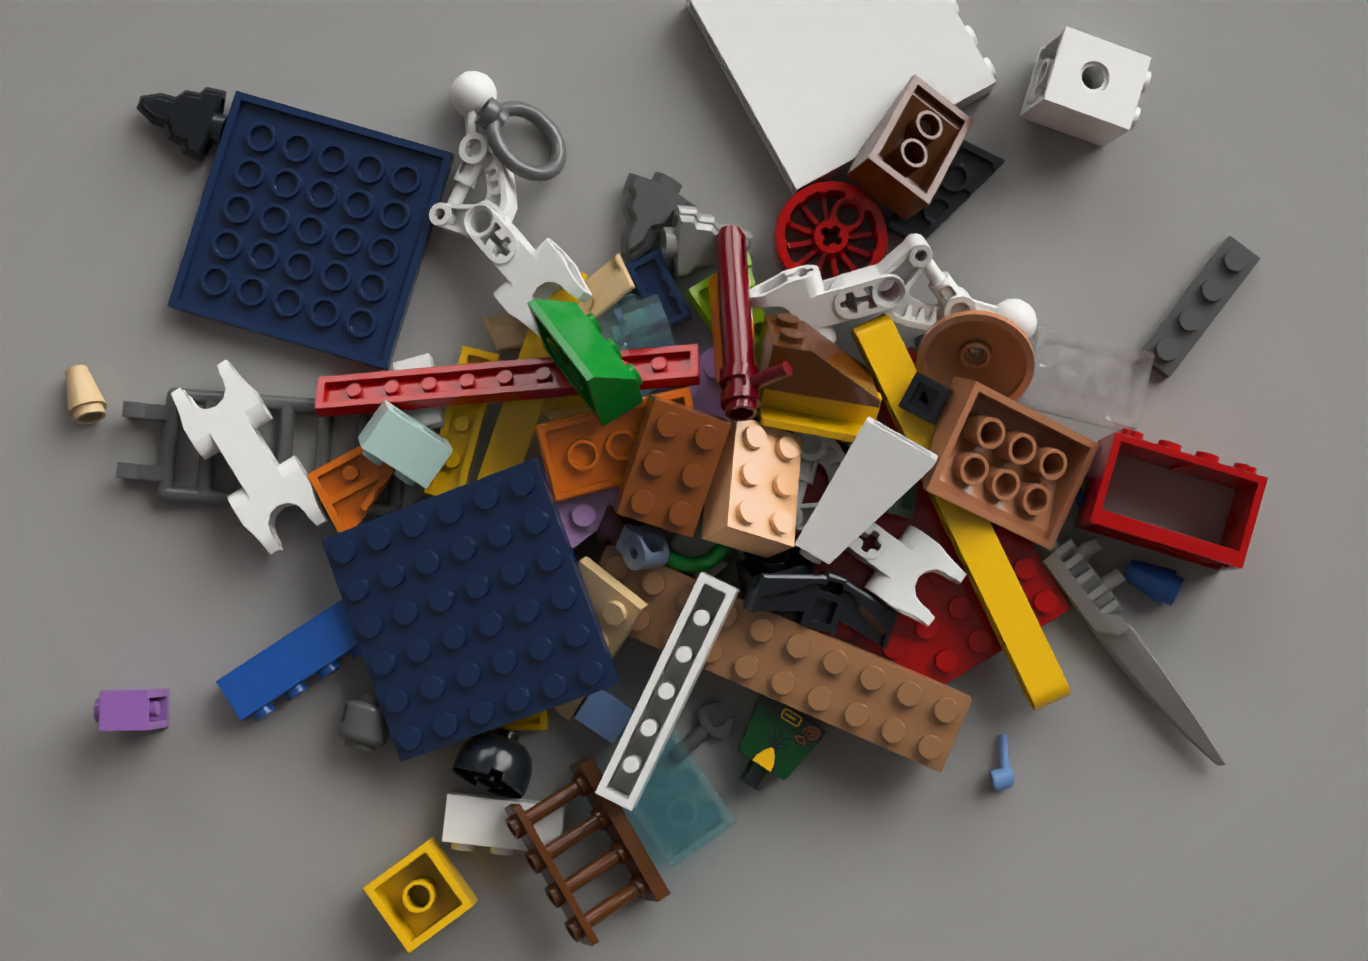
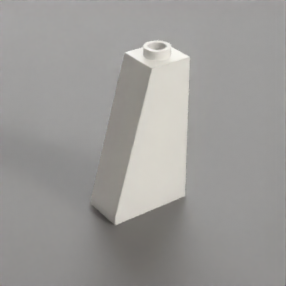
[794,416,938,564]

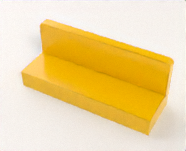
[758,388,882,443]

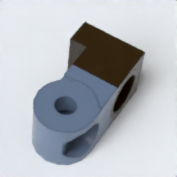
[595,505,669,571]

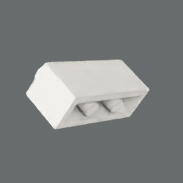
[442,791,567,856]

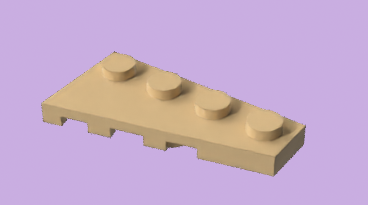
[553,556,648,722]

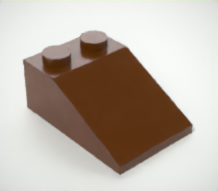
[846,74,974,221]
[756,313,881,408]

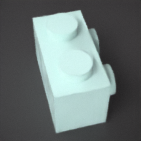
[358,400,453,489]

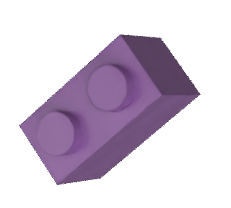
[94,688,169,731]

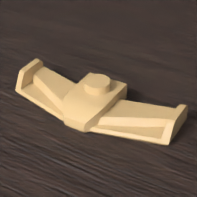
[481,253,636,352]

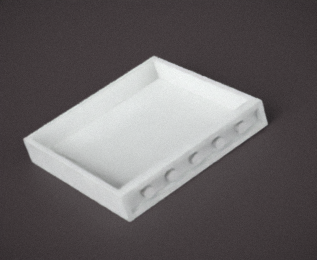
[686,0,997,195]

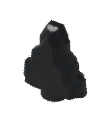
[136,87,228,163]

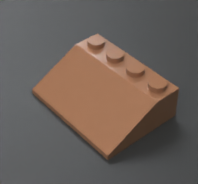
[922,376,1100,550]

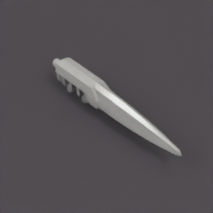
[1041,536,1225,766]

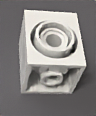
[1019,26,1152,147]

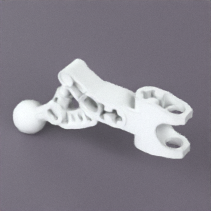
[429,71,593,336]
[749,233,1037,343]
[793,431,967,627]

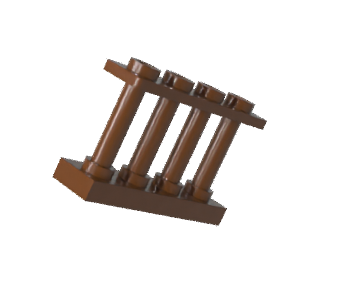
[504,757,671,946]

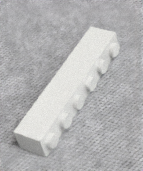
[595,572,740,811]

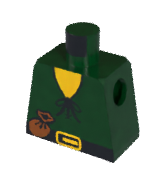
[737,694,826,791]

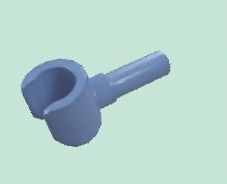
[989,735,1015,791]

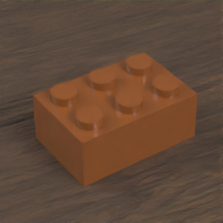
[612,394,731,538]

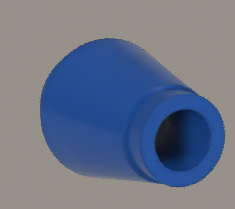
[1124,559,1184,606]

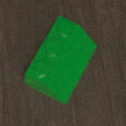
[527,299,643,426]

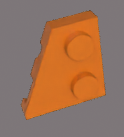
[307,446,395,533]

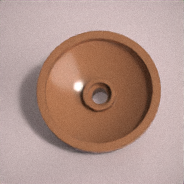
[916,310,1035,401]

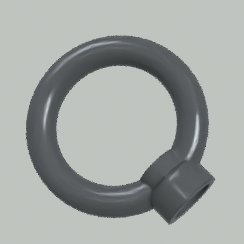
[474,97,566,182]

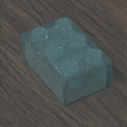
[605,728,737,868]

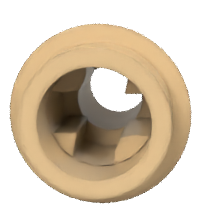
[65,365,107,425]

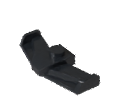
[743,570,899,649]

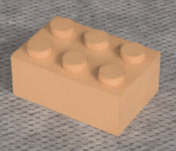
[701,419,802,558]

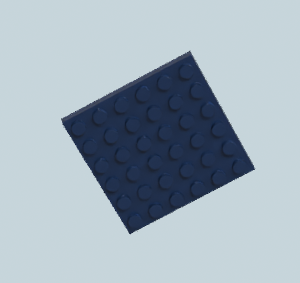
[167,91,454,371]
[321,458,621,762]

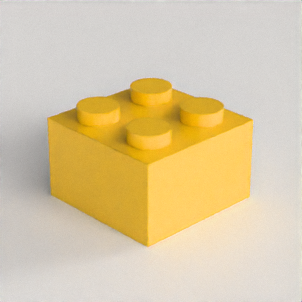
[363,836,479,953]

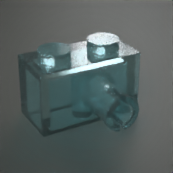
[611,294,676,350]

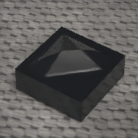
[898,371,953,425]

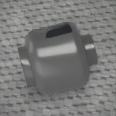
[338,693,390,753]

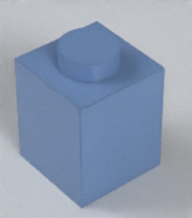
[574,689,635,744]

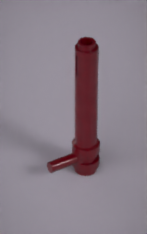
[715,225,793,421]

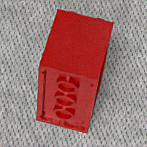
[1074,428,1268,571]

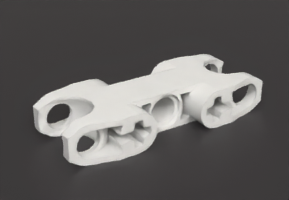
[171,360,329,555]

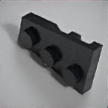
[887,140,1006,240]

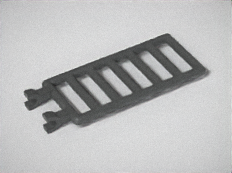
[116,388,405,518]

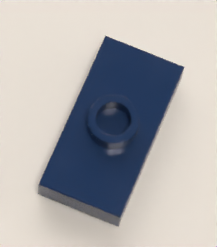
[625,249,692,335]

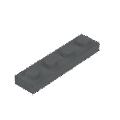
[1136,236,1261,379]

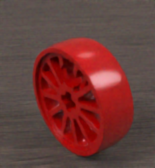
[773,181,888,295]

